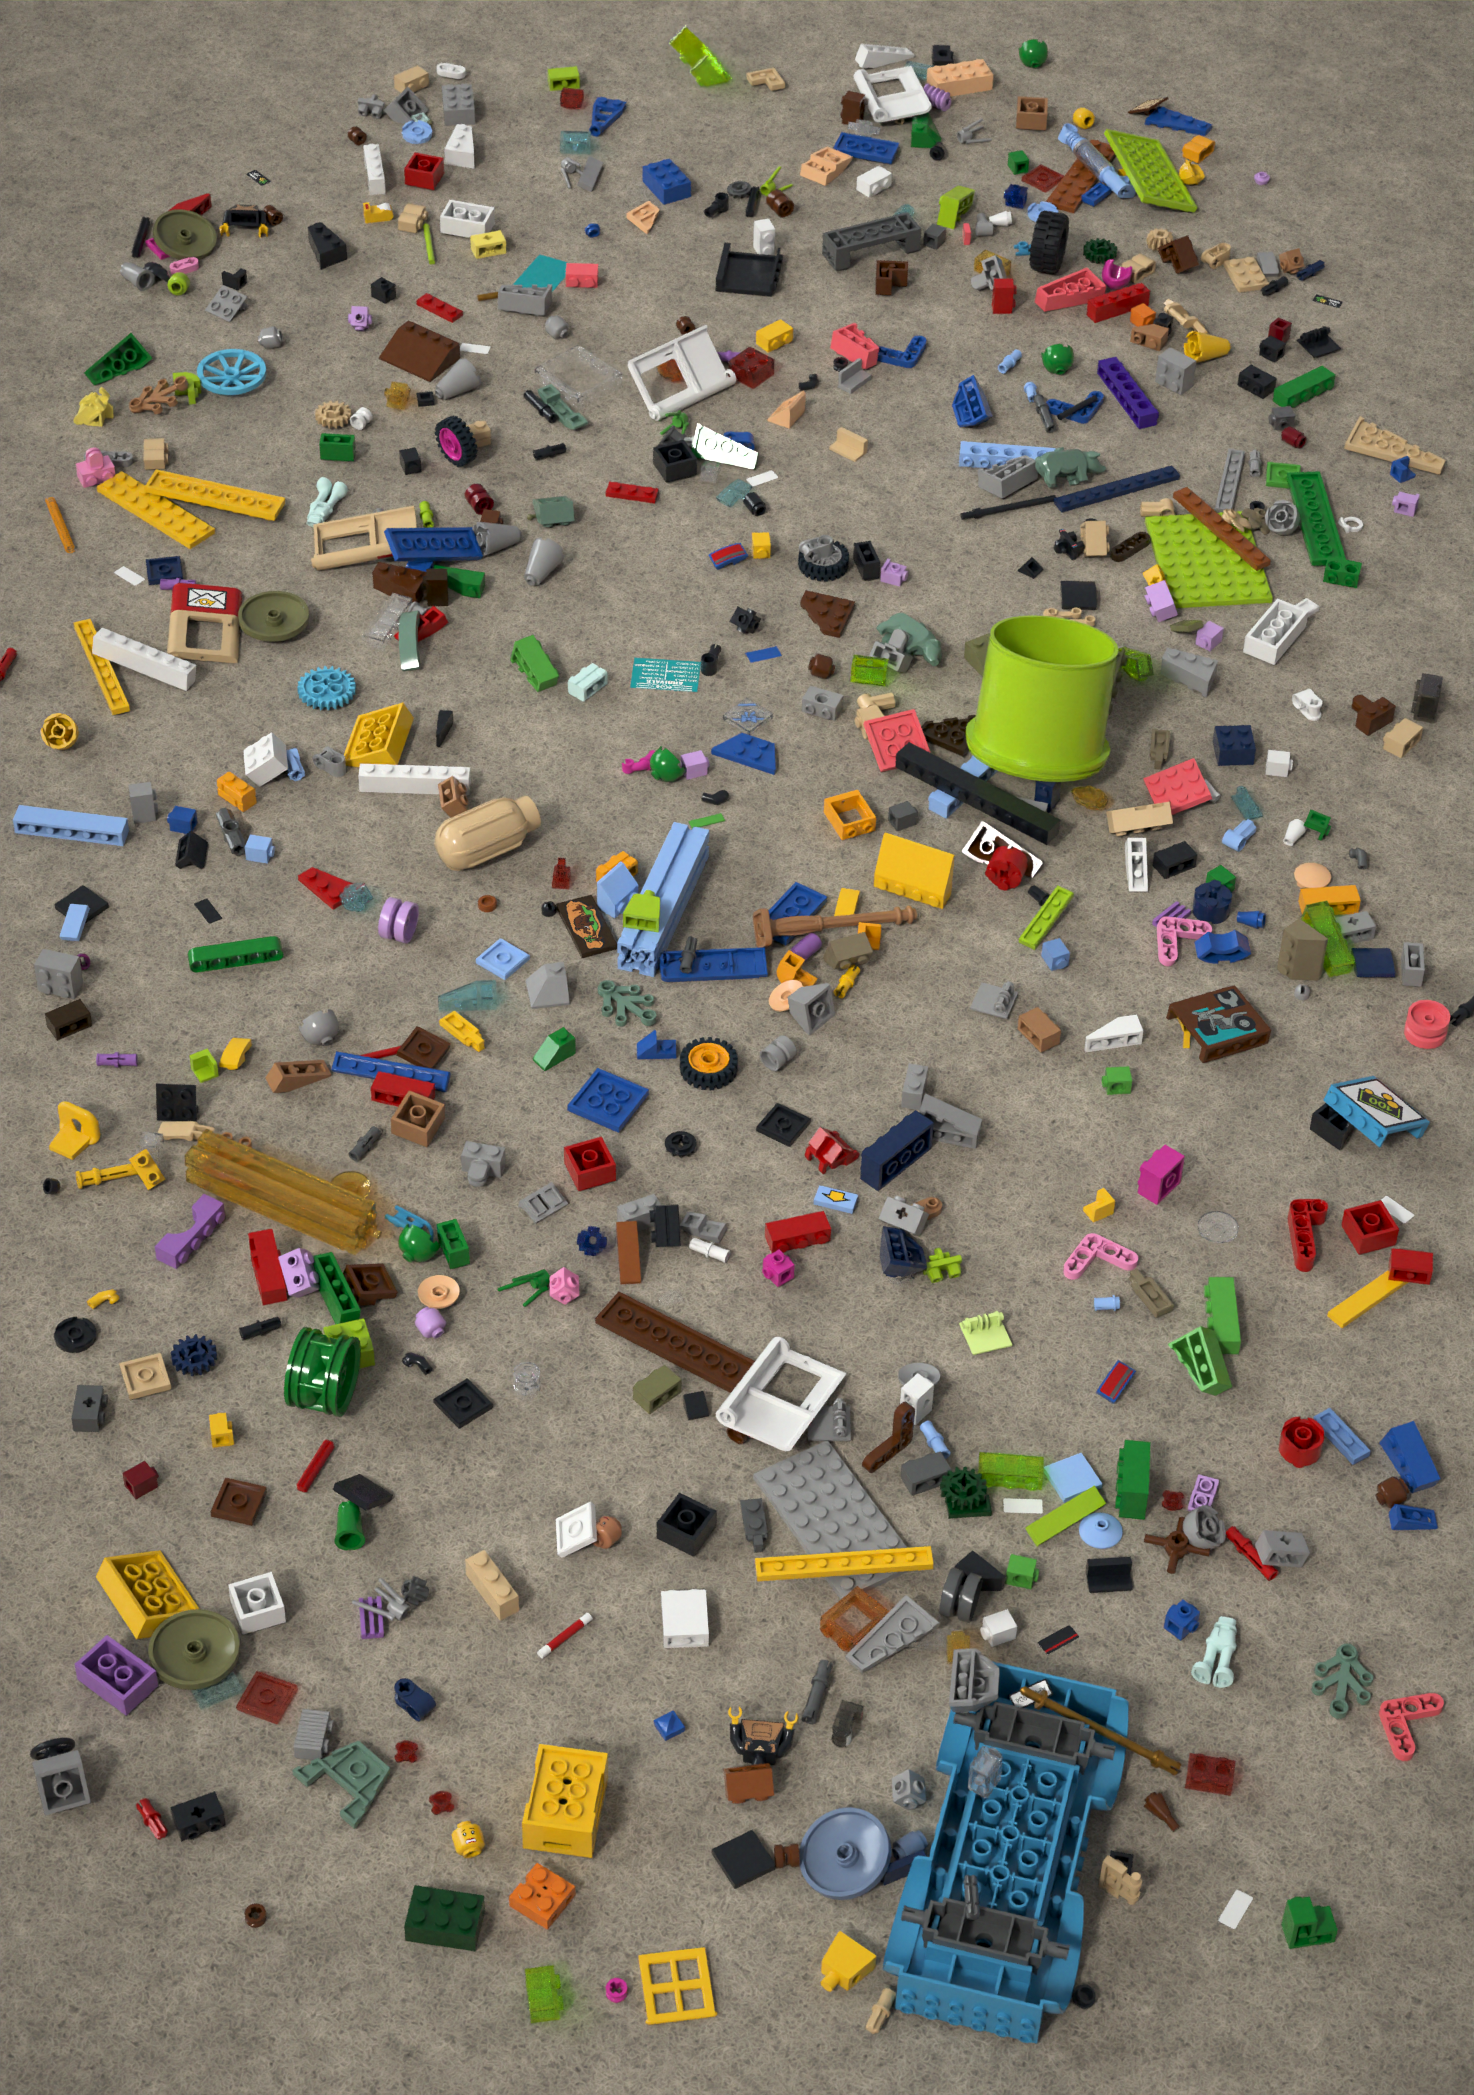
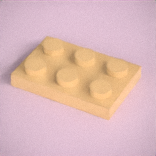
[1223,257,1269,292]

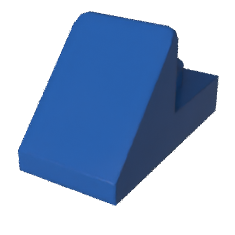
[637,1030,676,1059]

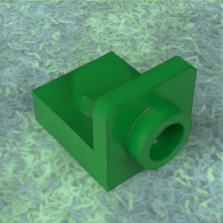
[1304,809,1331,841]

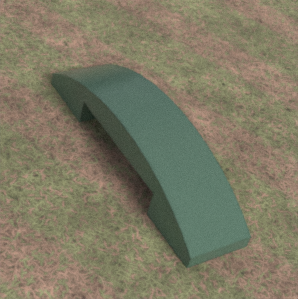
[538,384,588,430]
[399,610,420,671]

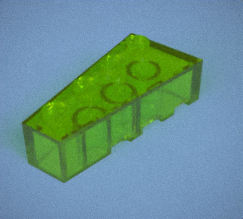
[1301,901,1355,977]

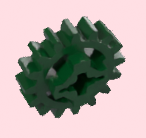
[1083,238,1117,264]
[940,1466,987,1510]

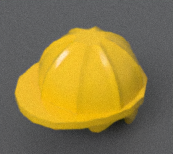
[1179,159,1205,185]

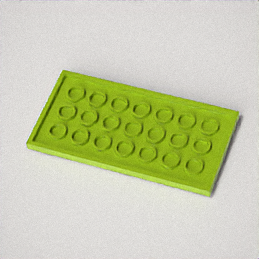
[1104,129,1197,213]

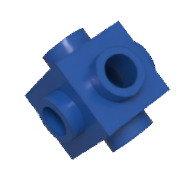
[1164,1599,1200,1641]

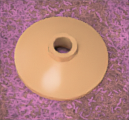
[769,980,803,1012]
[418,1275,460,1309]

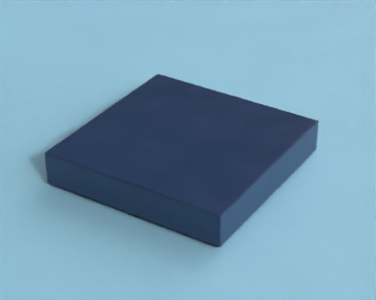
[145,556,183,585]

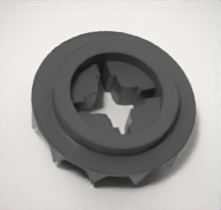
[727,181,751,198]

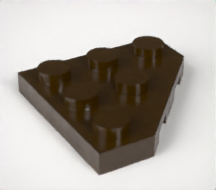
[921,715,976,757]

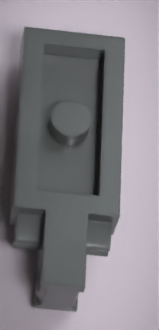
[740,1498,768,1553]

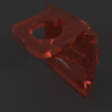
[560,88,584,109]

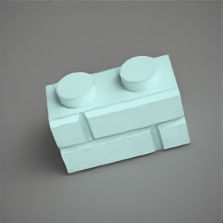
[568,663,608,702]

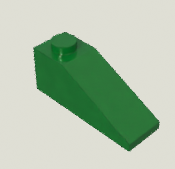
[434,565,485,598]

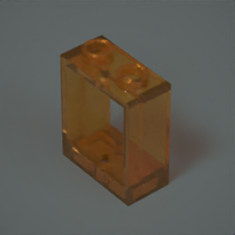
[820,1586,890,1653]

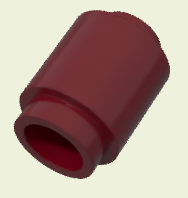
[1281,426,1307,449]

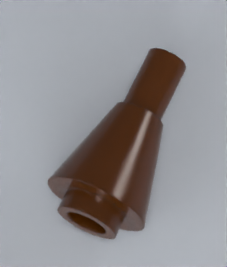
[1144,1792,1180,1832]

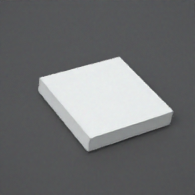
[556,1502,597,1557]

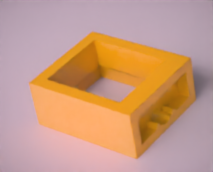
[824,789,876,840]

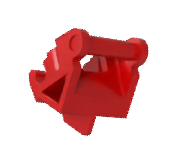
[805,1127,860,1174]

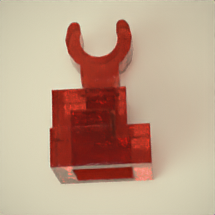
[552,858,571,890]

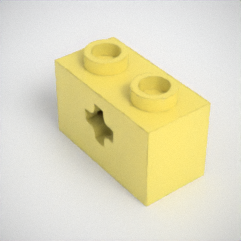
[470,230,506,259]

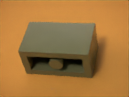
[633,1365,682,1414]

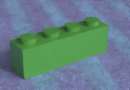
[1204,1277,1241,1354]

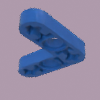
[877,336,926,368]
[1046,391,1104,423]

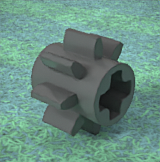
[401,1576,429,1606]

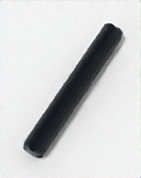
[131,217,150,258]

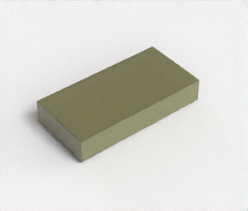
[1170,620,1204,632]

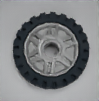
[798,540,849,582]

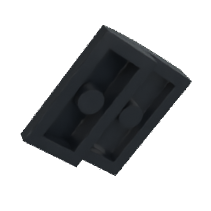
[1060,581,1097,610]

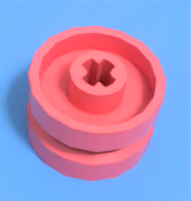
[1404,1000,1450,1049]

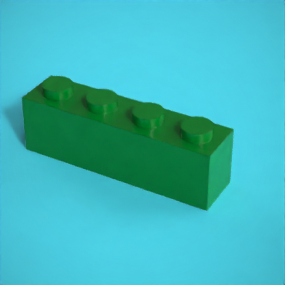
[1273,365,1336,408]
[313,1252,361,1324]

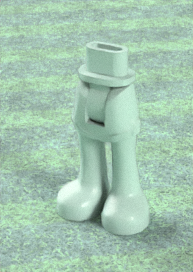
[306,477,348,527]
[1191,1616,1237,1688]

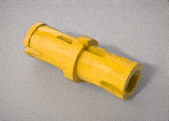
[833,964,860,999]

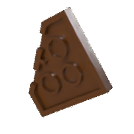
[800,590,855,638]

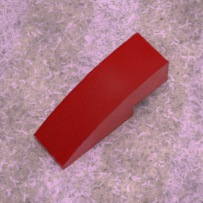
[394,606,449,642]

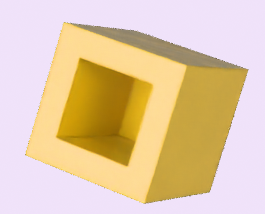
[752,532,771,559]

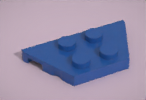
[711,733,776,775]

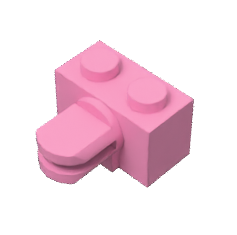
[76,447,115,488]

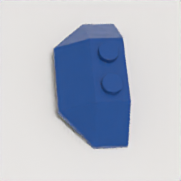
[952,375,993,427]

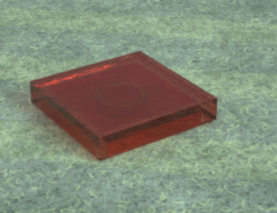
[1021,164,1064,193]
[236,1671,298,1725]

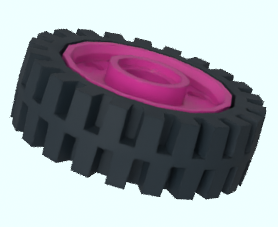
[435,416,478,467]

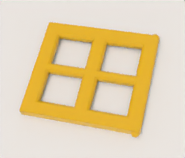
[638,1947,718,2025]

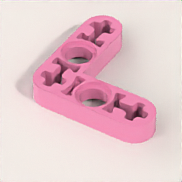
[1157,917,1212,966]
[1063,1233,1138,1280]

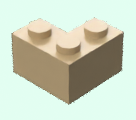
[1080,521,1109,557]

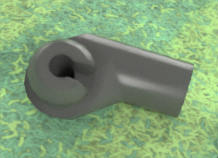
[1349,847,1368,869]

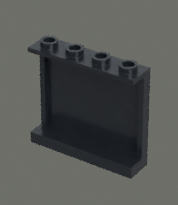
[716,243,783,297]

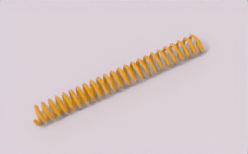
[45,497,75,553]

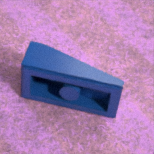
[1389,1504,1438,1530]

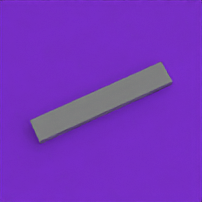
[1215,449,1245,513]

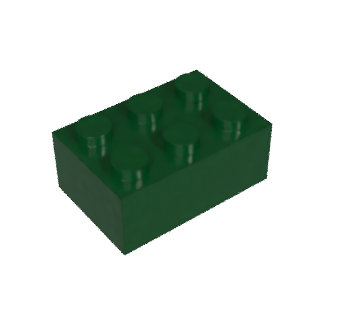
[404,1885,485,1952]

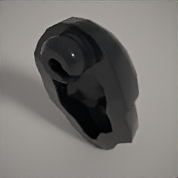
[143,262,170,283]

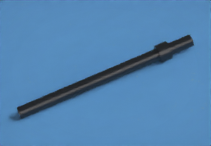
[960,495,1056,520]

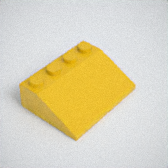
[344,703,414,767]
[874,832,955,909]
[96,1550,199,1639]

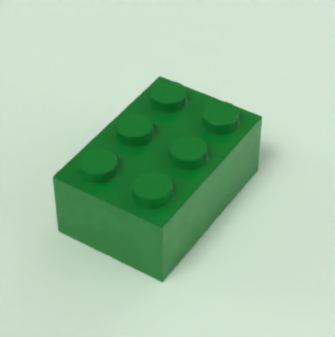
[1115,1440,1151,1520]

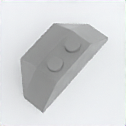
[949,1648,1000,1713]

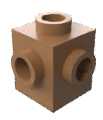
[1279,248,1304,274]

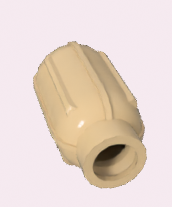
[434,796,541,871]

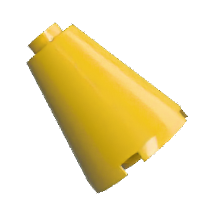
[1184,331,1231,363]

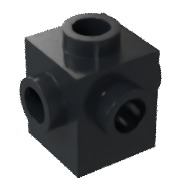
[729,606,761,634]

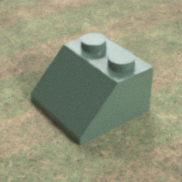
[532,496,574,527]

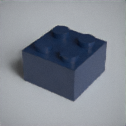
[1213,725,1256,766]

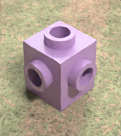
[348,306,372,331]

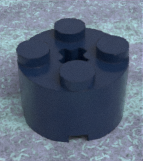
[1192,880,1232,924]

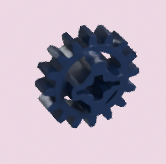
[171,1334,217,1376]

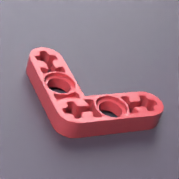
[1379,1693,1444,1761]

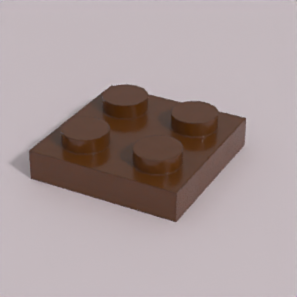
[396,1026,451,1069]
[210,1478,267,1526]

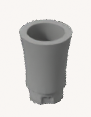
[120,262,154,291]

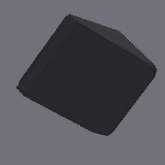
[1017,557,1044,579]
[683,1391,709,1420]

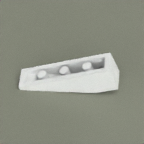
[855,44,915,69]

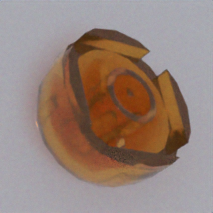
[656,359,682,382]

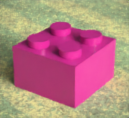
[1138,1144,1185,1205]

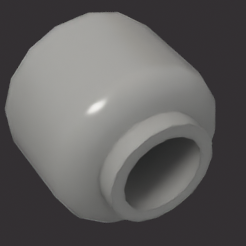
[545,315,569,339]
[258,326,283,349]

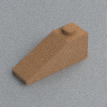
[265,1060,332,1093]

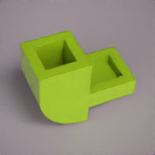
[173,372,201,404]

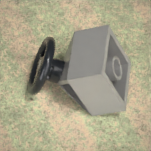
[30,1737,91,1815]

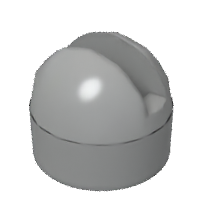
[1294,984,1310,1000]

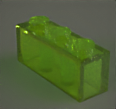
[978,1452,1044,1491]

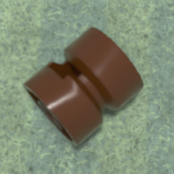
[766,189,794,218]

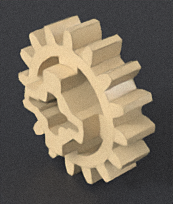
[315,401,351,429]

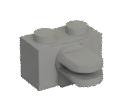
[971,255,1007,292]
[869,629,913,673]
[461,1141,506,1187]

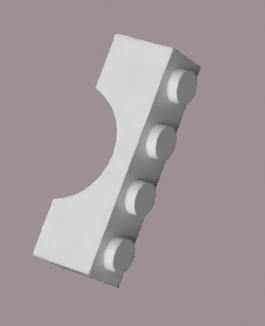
[363,144,385,195]

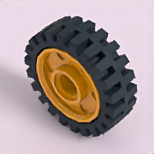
[680,1037,738,1090]

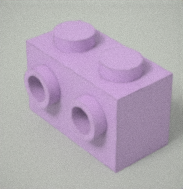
[1144,580,1178,622]
[278,1248,320,1298]

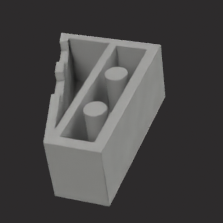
[498,284,552,316]
[1160,648,1218,697]

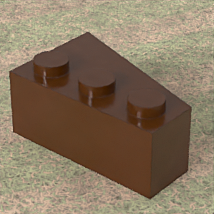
[372,562,427,604]

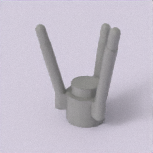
[957,118,992,144]
[560,157,582,189]
[352,1578,410,1621]

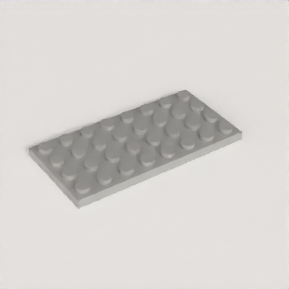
[753,1440,909,1603]

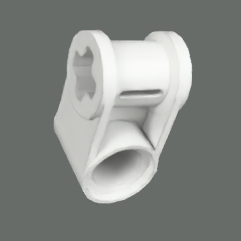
[1292,689,1322,721]

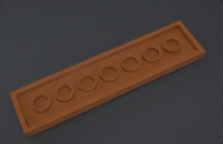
[1046,139,1116,214]

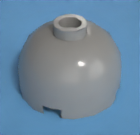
[1265,500,1300,535]
[298,1009,339,1046]
[1183,1505,1226,1549]

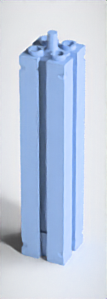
[617,822,709,977]

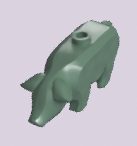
[1035,447,1106,488]
[876,613,942,666]

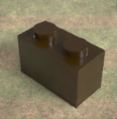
[423,568,448,607]
[45,999,92,1041]

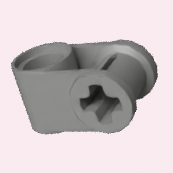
[799,535,833,562]
[312,746,346,777]

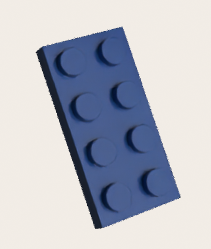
[833,132,900,164]
[769,882,827,945]

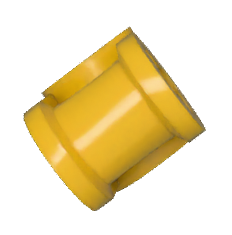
[1143,564,1169,590]

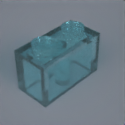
[560,131,591,154]

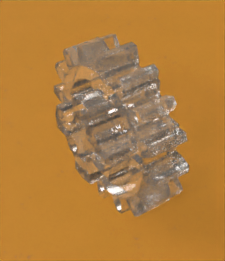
[848,119,881,137]

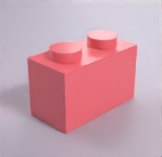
[566,263,598,288]

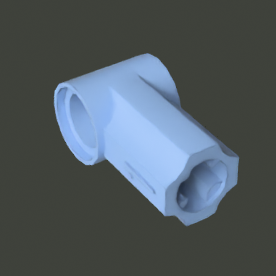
[286,748,305,781]
[1222,819,1256,852]

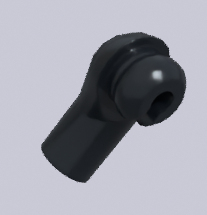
[798,374,819,391]

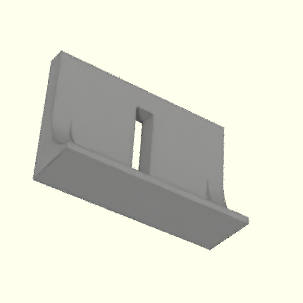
[518,1182,568,1224]

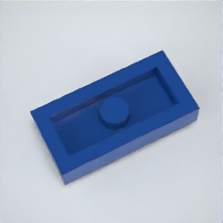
[1081,182,1112,207]

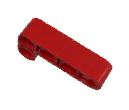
[1287,1199,1328,1272]

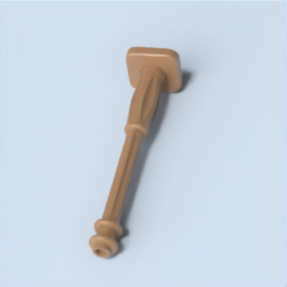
[753,905,917,949]

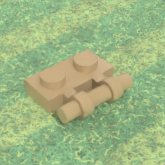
[1099,1855,1142,1905]

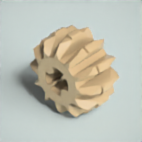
[1146,228,1173,252]

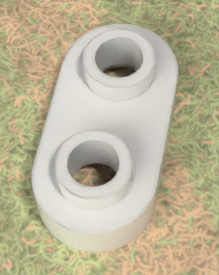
[437,63,466,79]

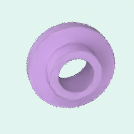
[1254,172,1270,185]

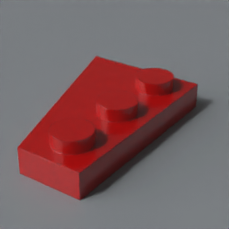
[298,867,363,910]

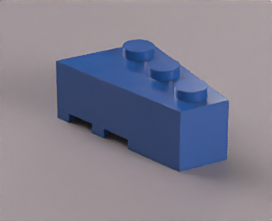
[1379,1421,1440,1493]

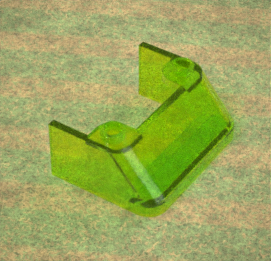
[668,26,731,87]

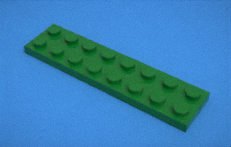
[1286,471,1346,566]

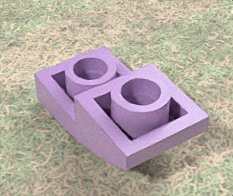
[1187,1474,1219,1511]

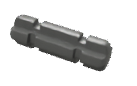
[964,1875,980,1920]

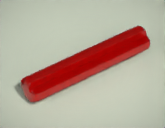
[296,1439,334,1493]

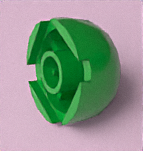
[1018,39,1048,68]
[1041,344,1074,375]
[650,746,685,783]
[398,1224,440,1263]

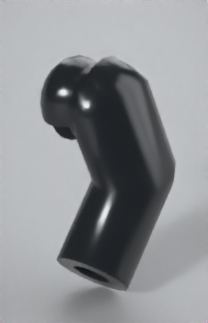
[701,790,729,805]
[402,1352,433,1375]

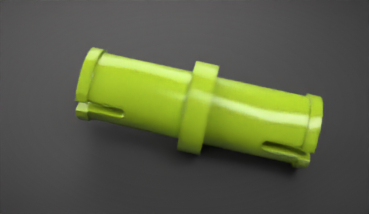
[419,501,434,528]

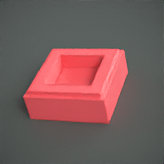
[962,223,971,245]

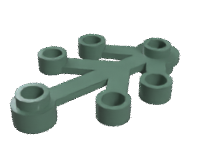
[597,980,656,1027]
[1311,1644,1374,1719]

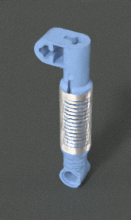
[1058,123,1136,198]

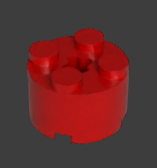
[985,846,1028,891]
[1278,1417,1324,1468]

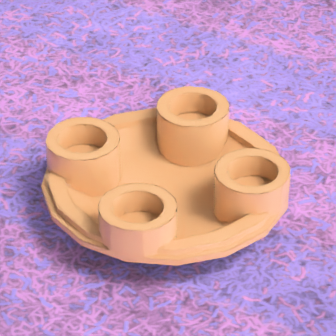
[1294,863,1331,888]

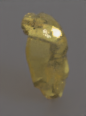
[1071,785,1108,810]

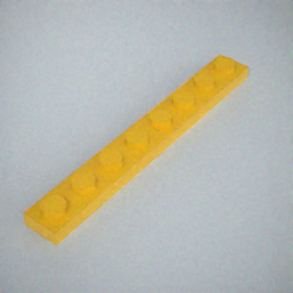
[73,619,130,715]
[755,1546,934,1582]

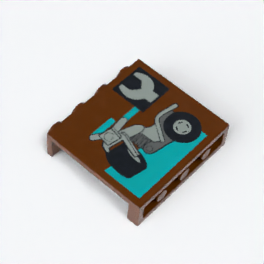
[1166,985,1272,1063]

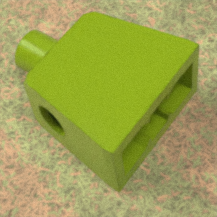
[623,890,660,932]

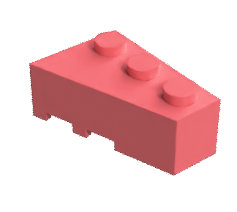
[830,323,879,369]

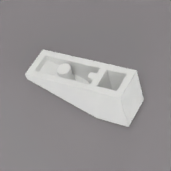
[1125,838,1148,892]
[1085,1015,1143,1052]

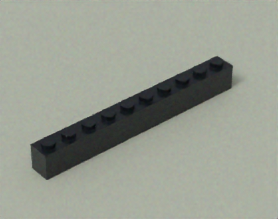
[895,742,1061,845]

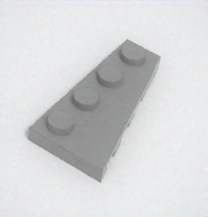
[845,1595,939,1673]

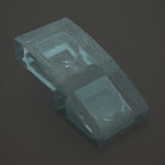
[716,479,752,508]

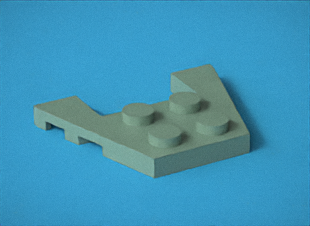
[292,1740,390,1829]

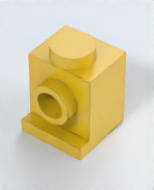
[209,1413,234,1448]

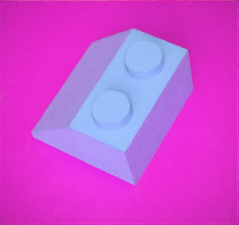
[597,861,638,918]

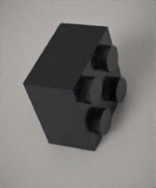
[653,440,697,483]
[656,1492,717,1557]

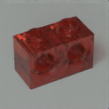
[1185,1753,1236,1796]

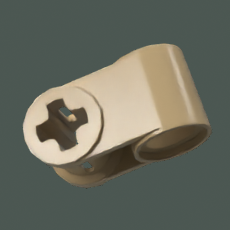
[1201,243,1231,269]

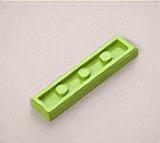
[1018,885,1074,950]
[1025,1486,1106,1546]

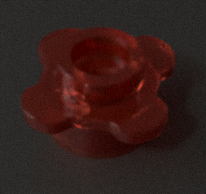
[1162,1490,1184,1511]
[395,1740,418,1763]
[429,1791,454,1815]

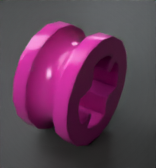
[606,1978,627,2003]

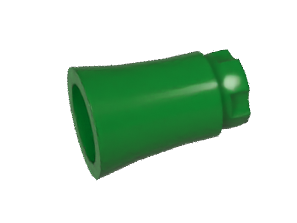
[334,1501,365,1551]

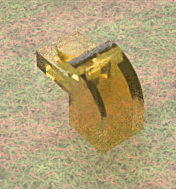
[384,381,411,410]

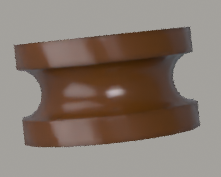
[244,1903,267,1928]

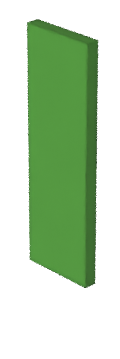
[688,813,725,828]

